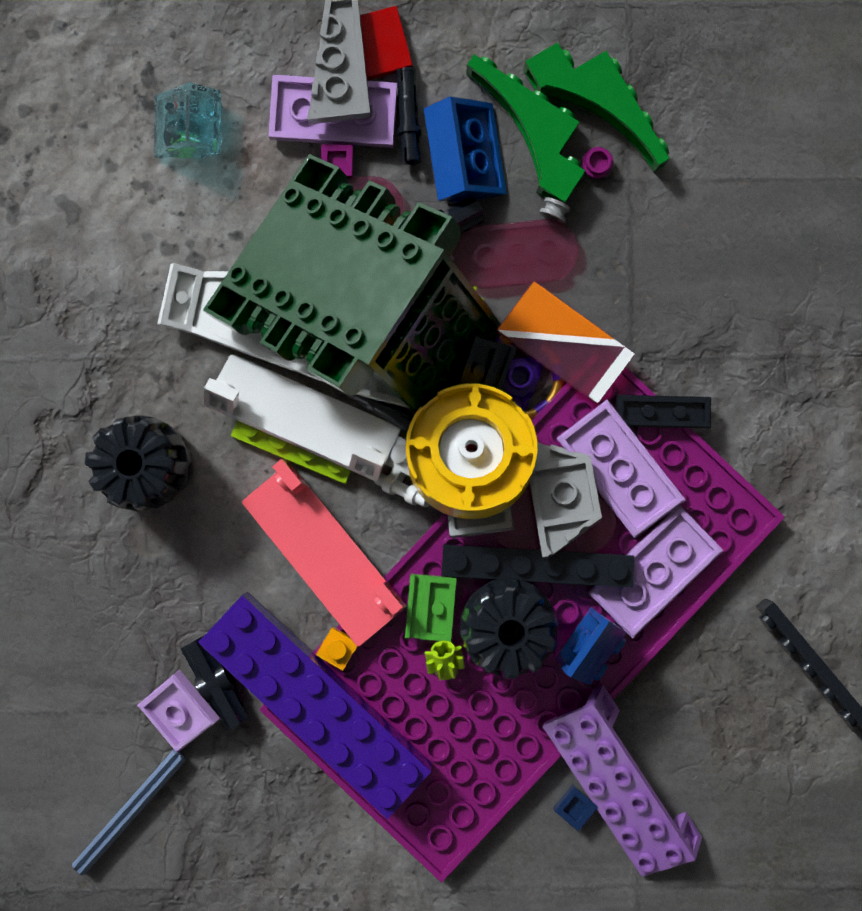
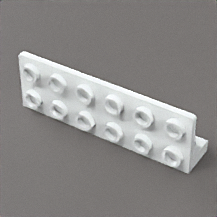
[204,354,400,482]

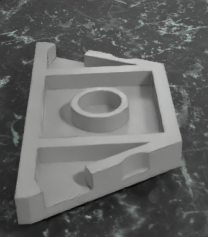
[530,443,602,559]

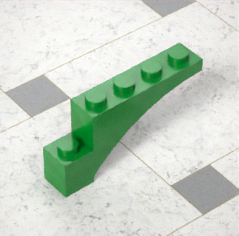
[523,42,670,173]
[466,54,585,203]

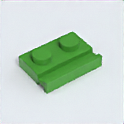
[405,573,456,642]

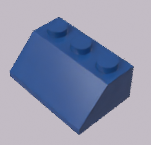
[424,96,507,202]

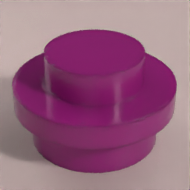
[582,147,613,179]

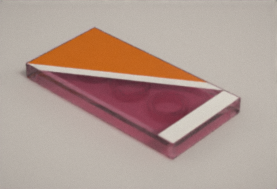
[496,280,636,405]

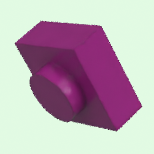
[321,144,353,179]

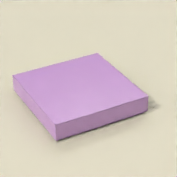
[137,669,220,752]

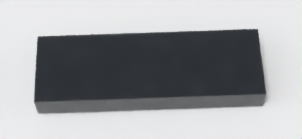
[615,395,711,429]

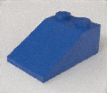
[555,607,627,685]

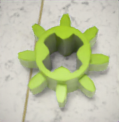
[425,641,465,680]

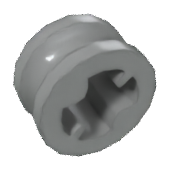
[539,197,571,224]

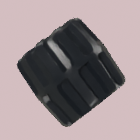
[85,415,193,511]
[460,578,558,680]

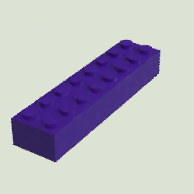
[198,592,431,819]

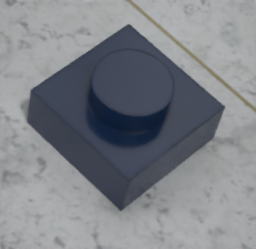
[553,784,598,831]

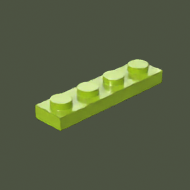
[231,420,351,484]

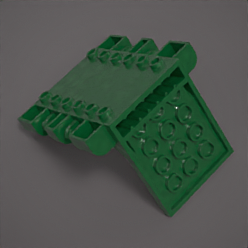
[203,154,501,413]

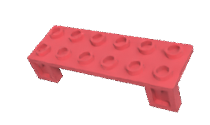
[242,459,407,646]

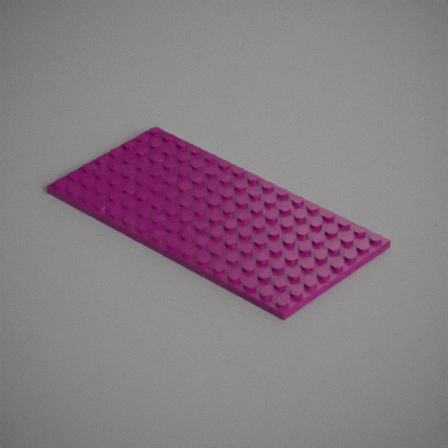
[259,345,785,883]

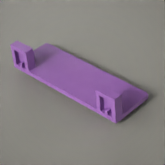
[543,685,702,876]

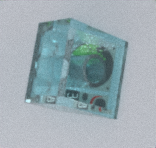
[154,82,223,158]

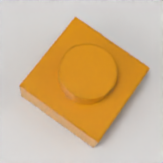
[316,626,357,671]

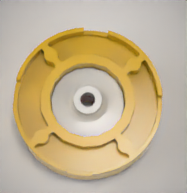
[406,384,538,519]

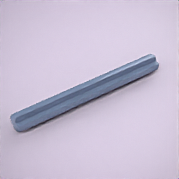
[72,750,186,875]

